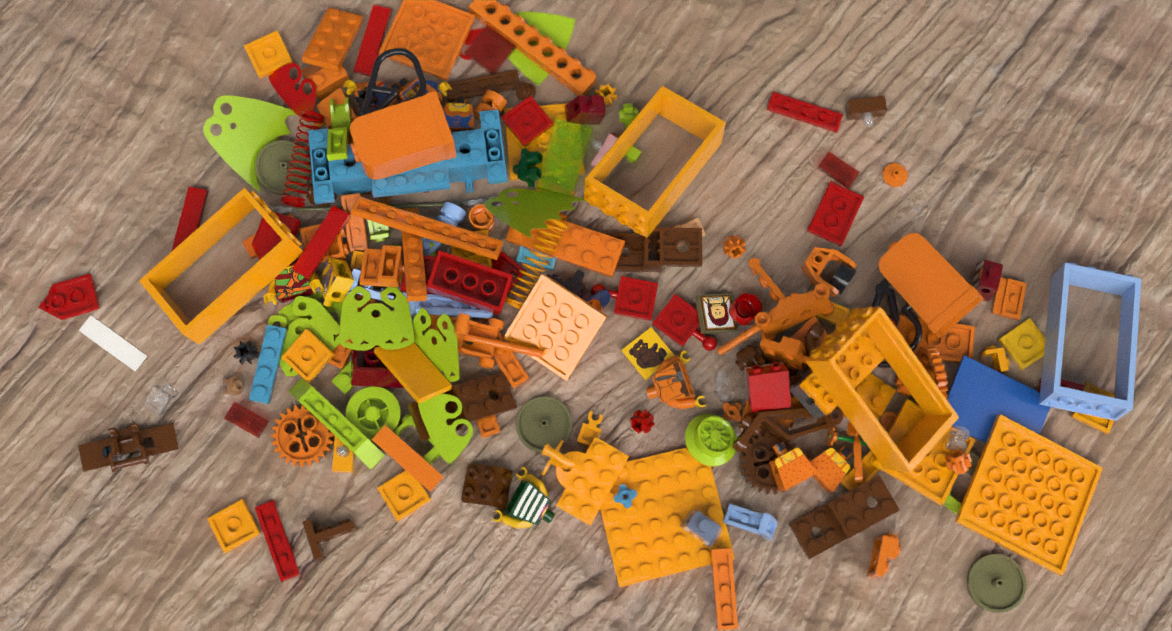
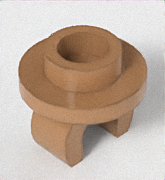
[223,376,243,396]

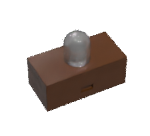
[845,96,887,128]

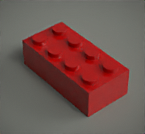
[426,250,513,315]

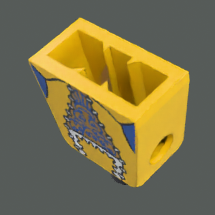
[319,257,354,307]

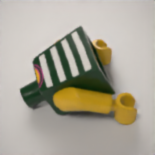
[492,467,555,528]

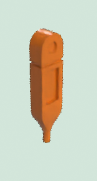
[853,435,863,483]

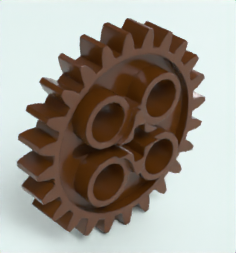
[739,431,797,495]

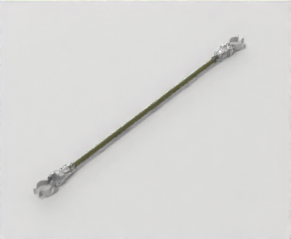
[259,197,501,215]

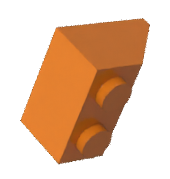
[301,64,350,101]

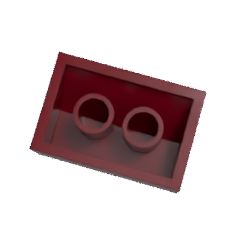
[351,342,404,388]

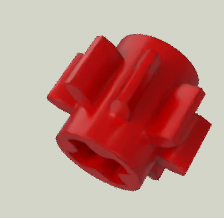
[630,409,655,434]

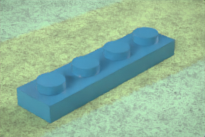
[249,325,287,404]

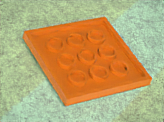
[379,0,476,81]

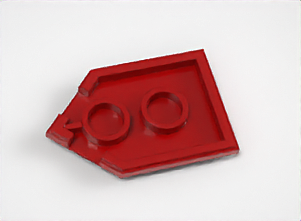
[252,212,301,260]
[38,273,100,320]

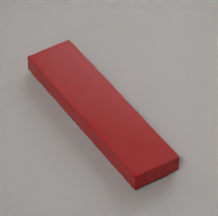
[353,5,392,77]
[767,92,843,133]
[171,187,208,252]
[292,205,350,280]
[254,500,301,582]

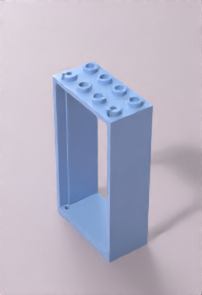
[1039,262,1141,421]

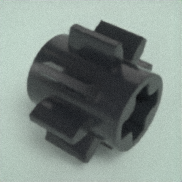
[354,87,379,109]
[233,341,258,365]

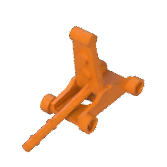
[716,258,834,356]
[426,313,544,369]

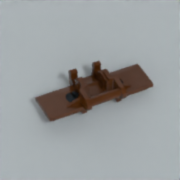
[78,422,179,472]

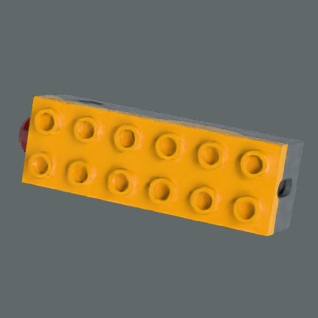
[790,316,905,419]

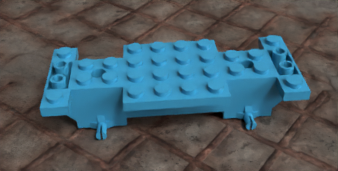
[308,110,508,204]

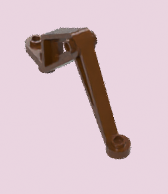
[731,321,843,452]

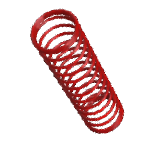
[280,110,325,208]

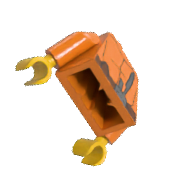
[646,350,706,409]

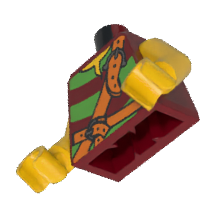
[263,262,324,306]

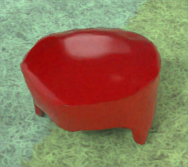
[729,293,762,326]

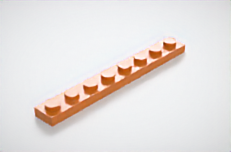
[351,196,504,260]

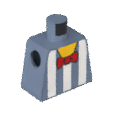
[680,510,722,548]

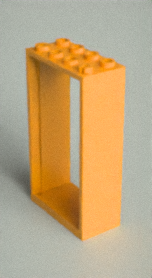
[584,86,726,238]
[139,187,303,345]
[806,307,959,472]

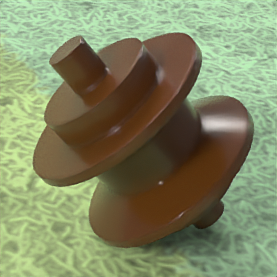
[516,82,536,100]

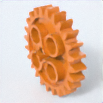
[917,345,948,398]
[270,405,335,468]

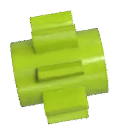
[619,103,638,127]

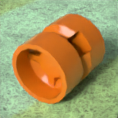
[474,90,507,119]
[469,204,495,234]

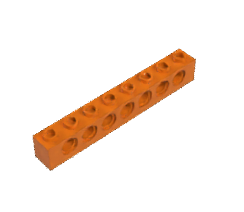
[468,0,597,96]

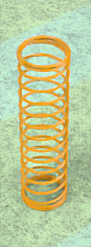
[505,219,568,309]

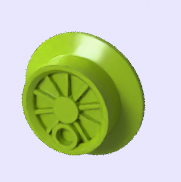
[346,387,401,441]
[685,414,737,466]

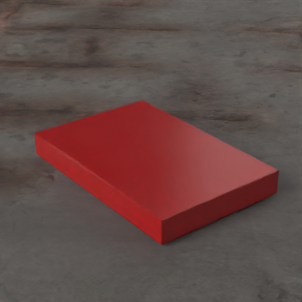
[807,181,864,247]

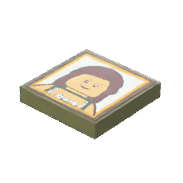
[695,294,738,334]

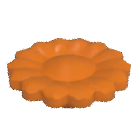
[882,163,908,188]

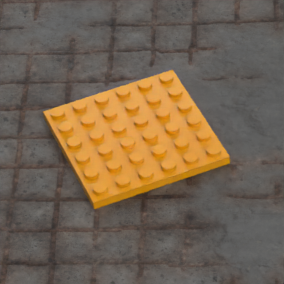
[955,414,1103,575]
[600,447,735,587]

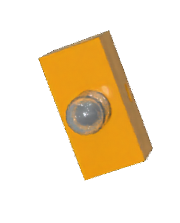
[332,436,356,473]

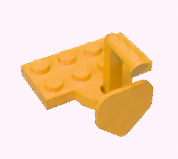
[541,437,629,526]

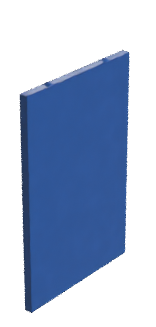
[946,355,1050,443]

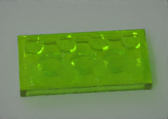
[536,119,592,196]

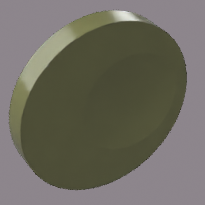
[255,140,311,195]
[516,396,573,453]
[967,554,1026,613]

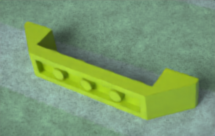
[288,378,385,470]

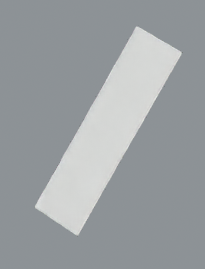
[79,315,147,371]

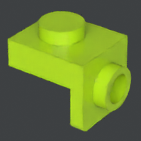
[368,220,390,242]

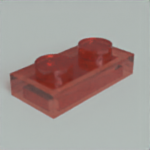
[817,152,860,189]
[224,401,269,438]

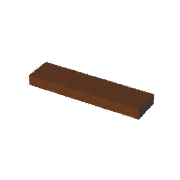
[446,69,520,102]

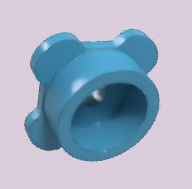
[614,485,637,508]

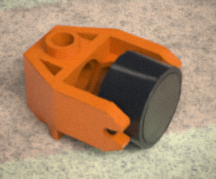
[801,247,857,297]

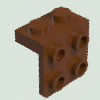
[461,464,513,510]

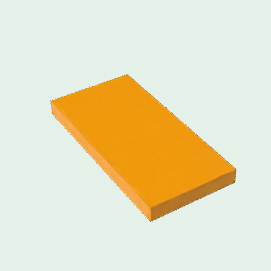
[374,337,452,404]

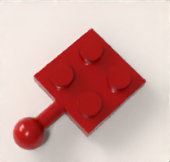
[591,276,658,321]
[652,294,717,351]

